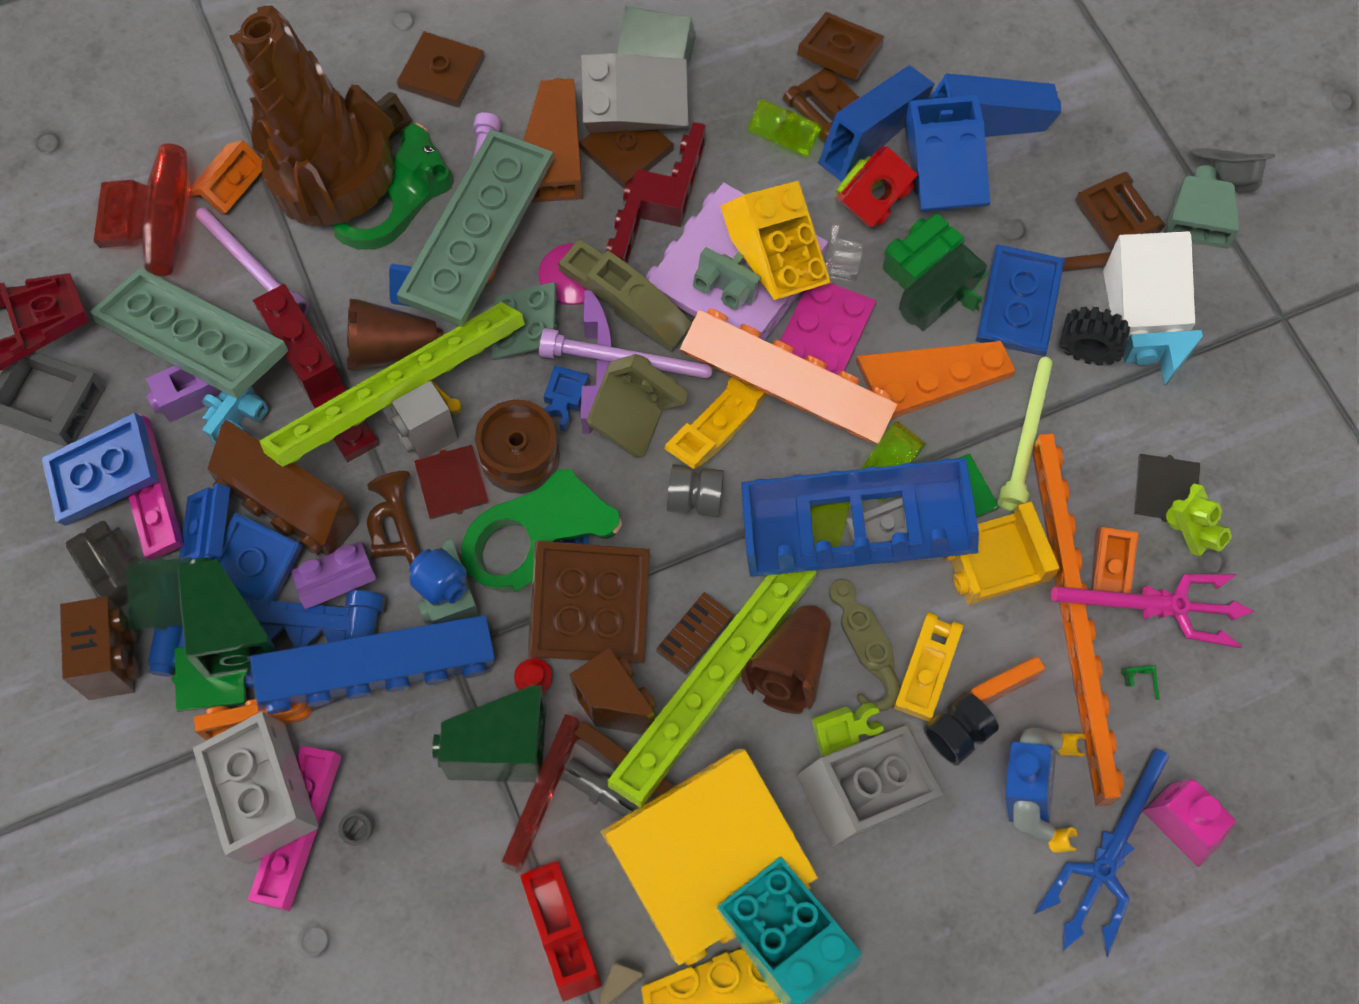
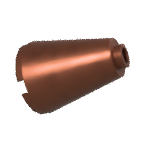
[347,299,443,370]
[742,605,831,714]

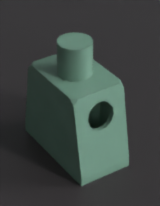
[1164,165,1239,249]

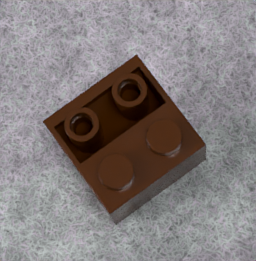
[570,648,657,735]

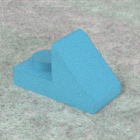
[1123,330,1203,385]

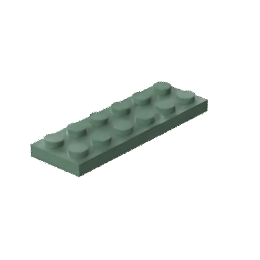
[397,129,554,327]
[89,268,288,399]

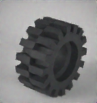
[1059,306,1130,366]

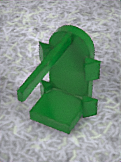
[960,271,988,312]
[1121,665,1160,700]

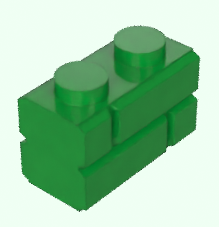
[883,213,965,294]

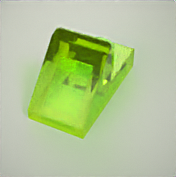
[747,98,822,157]
[861,421,926,502]

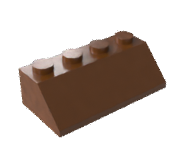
[207,420,359,555]

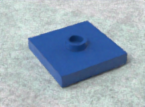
[212,512,303,601]

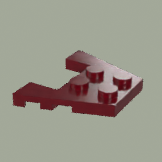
[0,273,89,371]

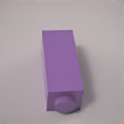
[146,365,222,423]

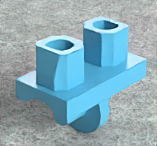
[202,387,268,446]

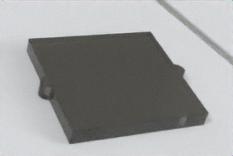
[1134,454,1200,522]

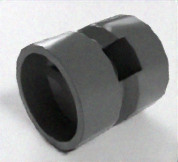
[667,464,724,517]

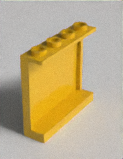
[600,748,818,965]

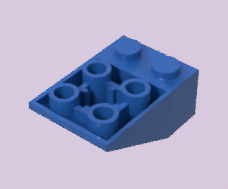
[904,95,990,212]

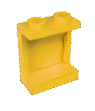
[944,501,1059,605]

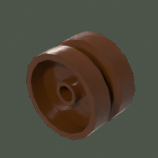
[475,399,560,494]

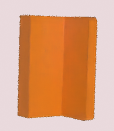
[186,140,263,214]

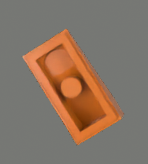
[1091,527,1139,593]

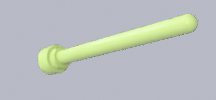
[997,357,1053,512]

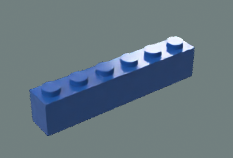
[250,615,495,714]

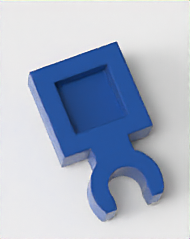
[543,365,589,432]

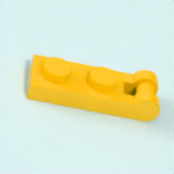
[893,612,964,722]

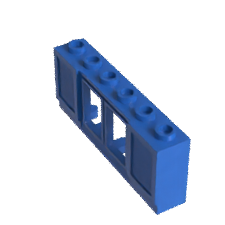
[741,458,979,577]

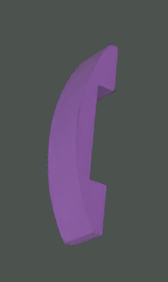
[581,290,611,434]

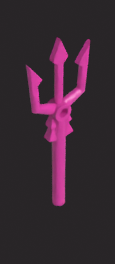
[1051,574,1255,648]

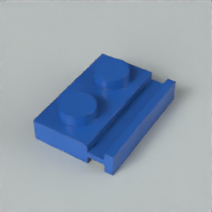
[178,483,230,566]

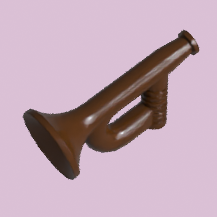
[367,471,420,565]

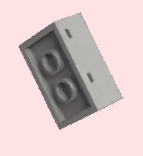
[193,712,319,864]

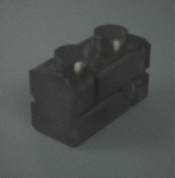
[65,520,150,608]

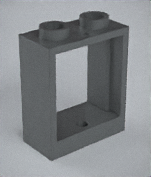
[0,352,106,447]

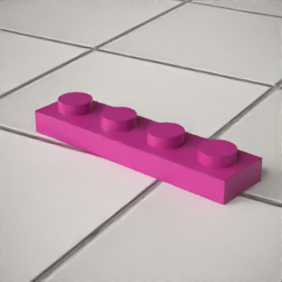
[128,414,184,561]
[248,746,342,912]

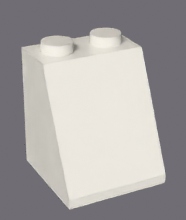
[1103,231,1195,339]

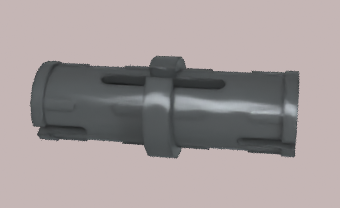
[560,757,637,817]

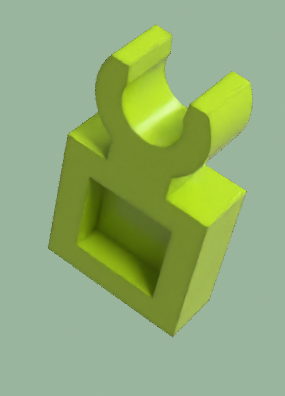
[811,703,884,757]

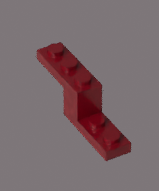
[605,122,706,264]
[252,283,379,463]

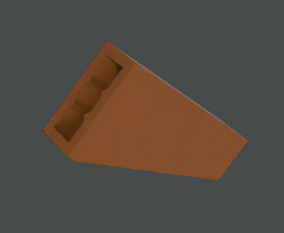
[523,78,583,203]

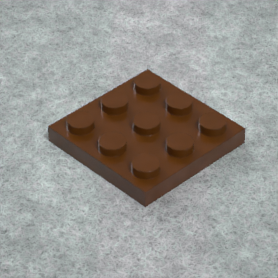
[528,541,650,663]

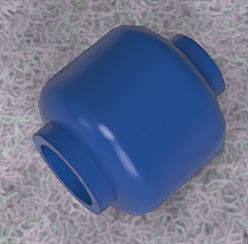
[409,549,467,606]

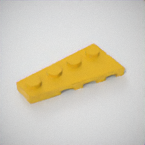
[641,948,782,1004]

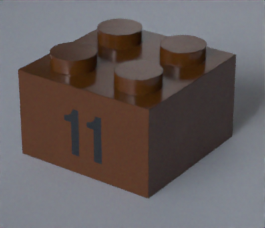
[60,596,140,700]

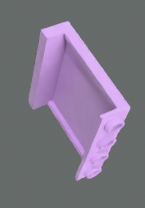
[646,182,828,341]

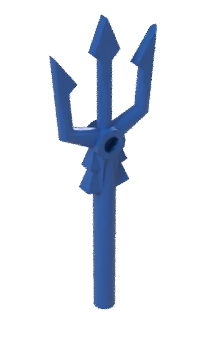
[1035,749,1169,958]

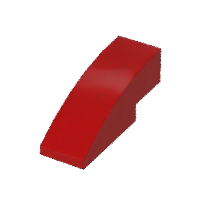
[520,861,602,1002]

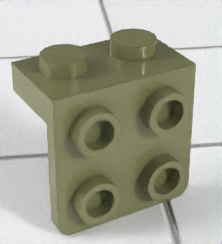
[587,354,689,458]

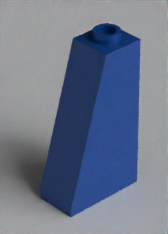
[818,65,935,182]
[929,73,1061,137]

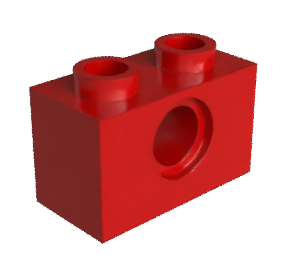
[835,146,918,228]

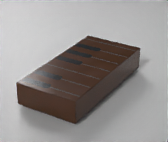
[657,592,734,675]

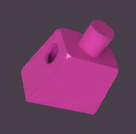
[1142,779,1236,867]

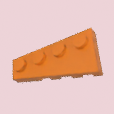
[856,341,1016,420]

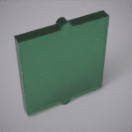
[127,557,192,631]

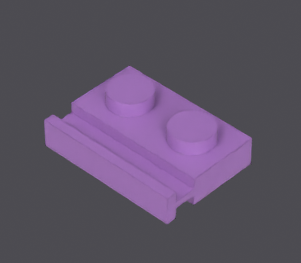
[291,541,376,610]

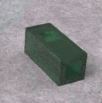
[899,243,987,332]

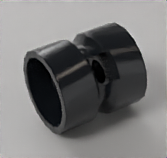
[923,692,999,766]

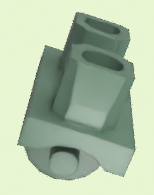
[693,247,761,310]

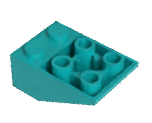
[717,857,862,1004]

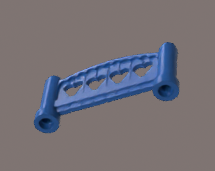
[147,573,385,688]

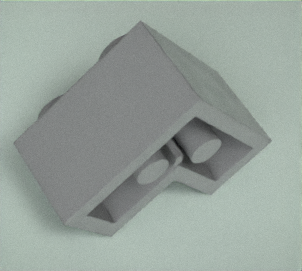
[381,381,458,461]

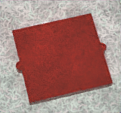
[414,445,489,520]

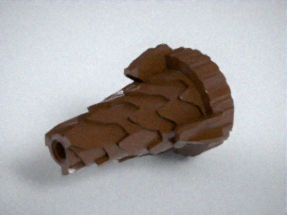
[230,6,395,226]

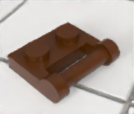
[782,67,860,143]
[1076,172,1165,251]

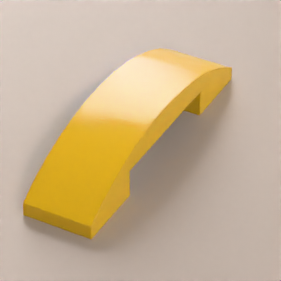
[664,378,768,469]

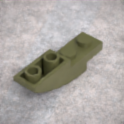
[558,239,692,352]

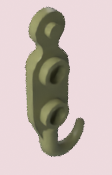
[829,579,900,712]

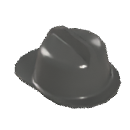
[1191,148,1275,192]

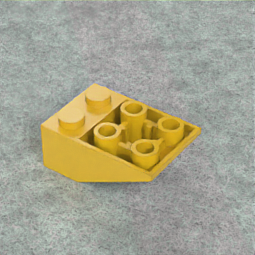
[720,180,831,300]

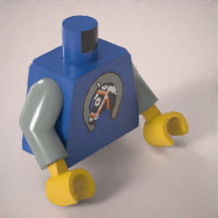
[1006,728,1086,853]

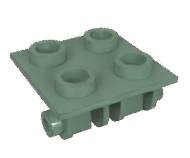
[492,282,559,360]

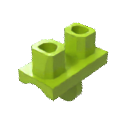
[1166,483,1232,557]

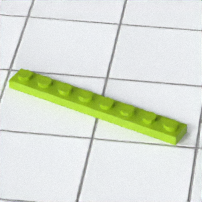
[259,302,525,467]
[608,570,817,808]

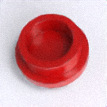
[514,658,553,694]

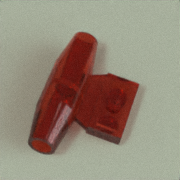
[93,143,190,276]

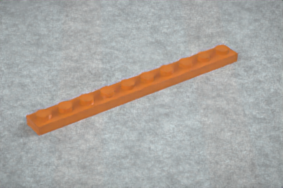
[1032,433,1124,806]

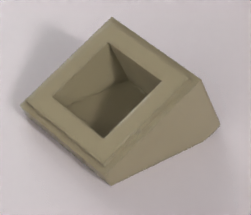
[599,963,644,1004]

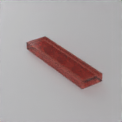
[502,714,580,873]

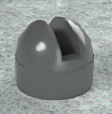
[338,812,371,845]

